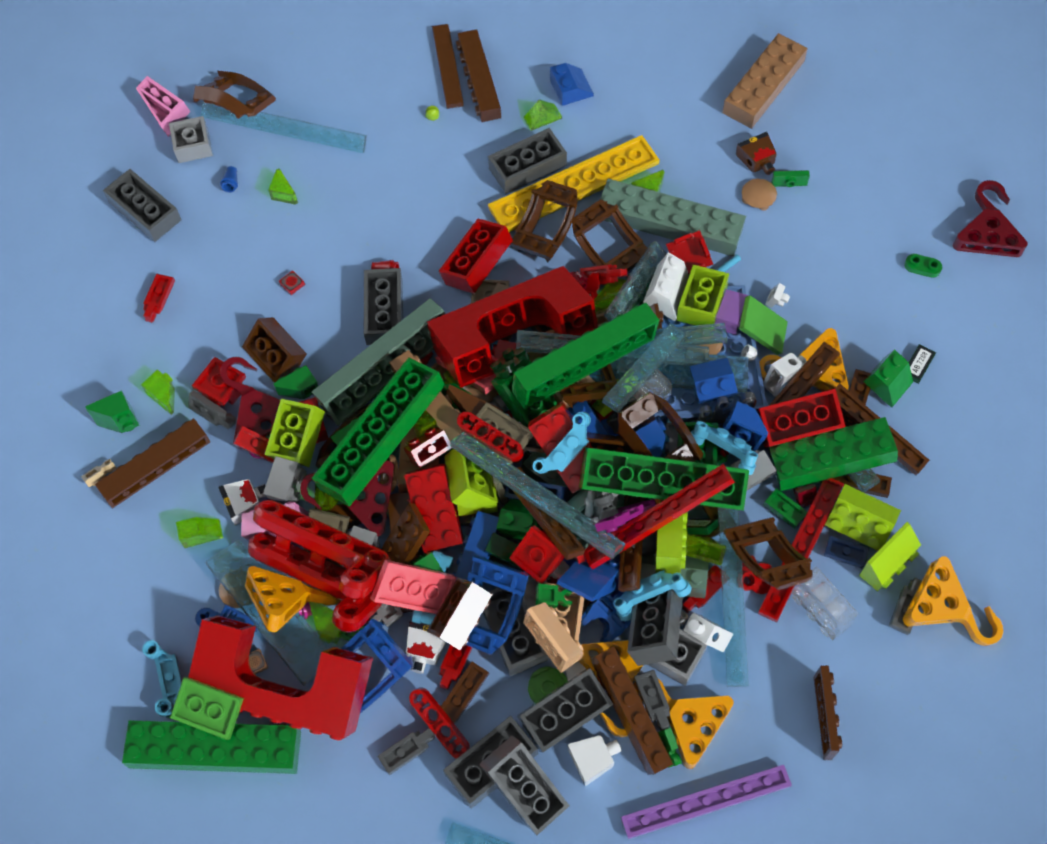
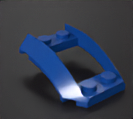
[466,556,529,655]
[341,619,413,713]

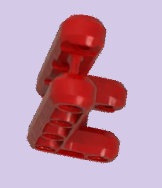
[248,500,391,633]

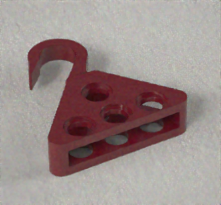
[953,180,1028,257]
[220,357,280,449]
[300,461,395,537]

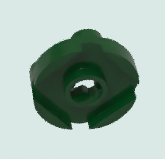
[490,347,530,379]

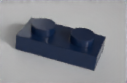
[824,536,869,569]

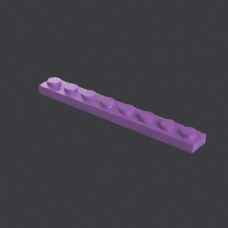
[621,765,792,839]

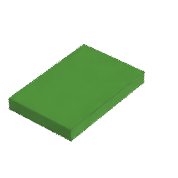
[739,295,788,355]
[170,676,244,740]

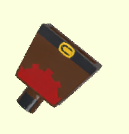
[736,132,777,175]

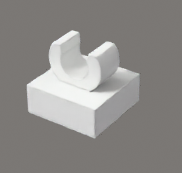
[765,283,790,308]

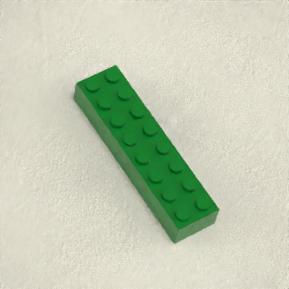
[512,303,659,410]
[312,357,445,507]
[579,447,750,511]
[122,720,301,774]

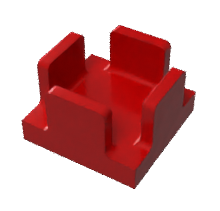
[666,230,713,275]
[192,357,246,406]
[510,525,565,584]

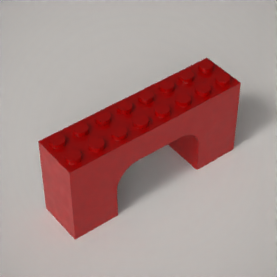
[427,266,598,388]
[188,615,373,740]

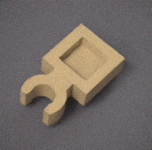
[81,459,117,487]

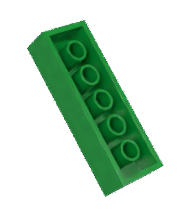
[769,417,898,491]

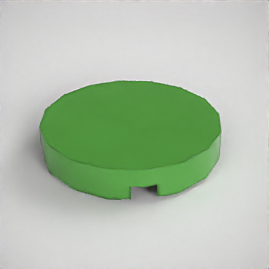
[528,666,568,703]

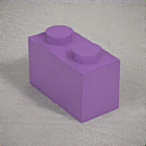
[714,289,748,335]

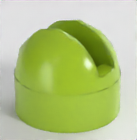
[425,105,439,121]

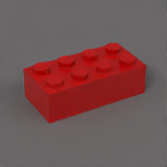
[438,218,513,294]
[756,389,846,448]
[528,401,593,494]
[404,463,464,553]

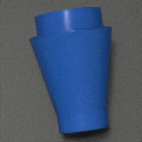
[220,166,238,193]

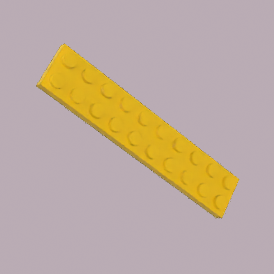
[488,135,660,232]

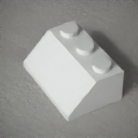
[643,252,689,321]

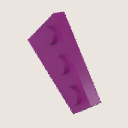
[595,499,657,533]

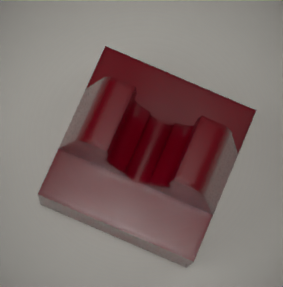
[793,483,817,508]

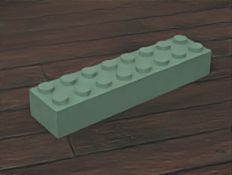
[600,179,746,257]
[312,298,445,426]

